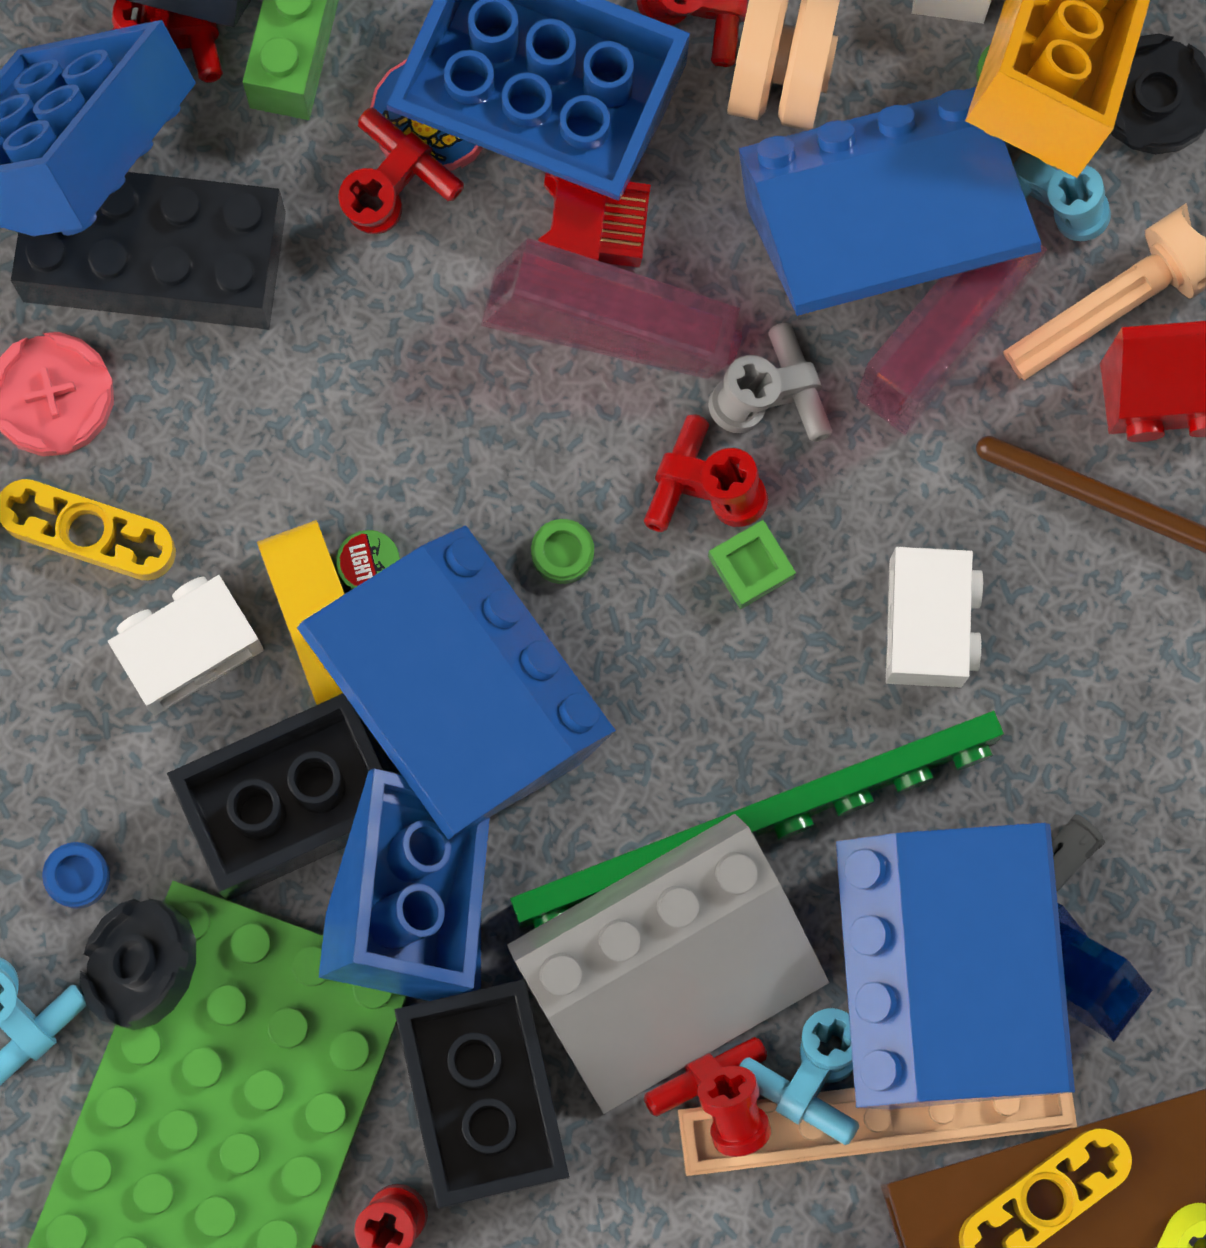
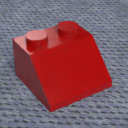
[1100,321,1206,442]

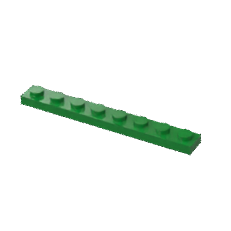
[510,710,1004,929]

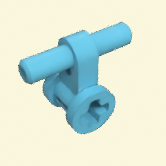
[1013,153,1111,241]
[0,957,87,1086]
[740,1008,859,1145]

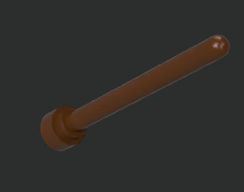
[976,436,1206,553]

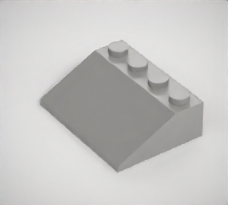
[507,814,829,1114]

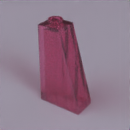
[481,238,742,379]
[856,245,1047,435]

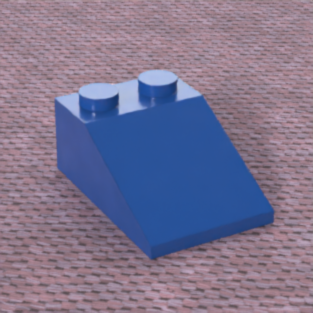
[318,768,490,1001]

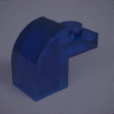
[1058,903,1153,1042]

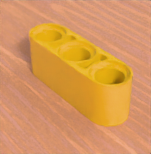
[257,520,344,705]

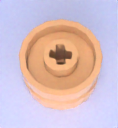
[727,0,840,130]

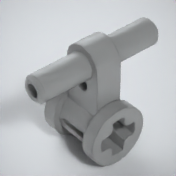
[708,323,833,442]

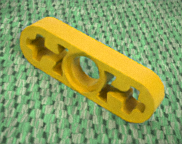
[0,479,176,580]
[959,1129,1132,1248]

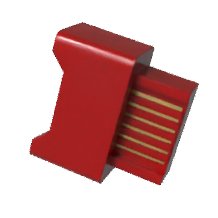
[533,172,651,277]

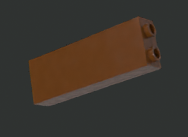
[880,1088,1206,1248]

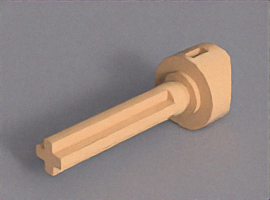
[1003,203,1206,381]

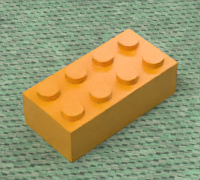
[965,0,1150,178]

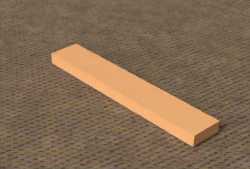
[678,1088,1077,1176]

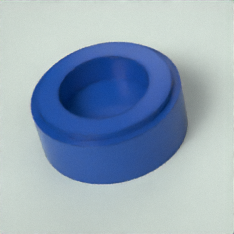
[42,842,110,909]

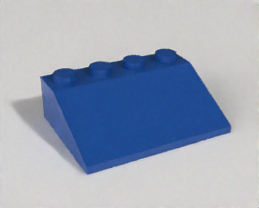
[387,0,690,201]
[0,20,196,236]
[739,87,1041,316]
[297,525,616,840]
[836,823,1075,1110]

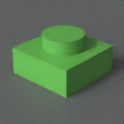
[708,520,796,610]

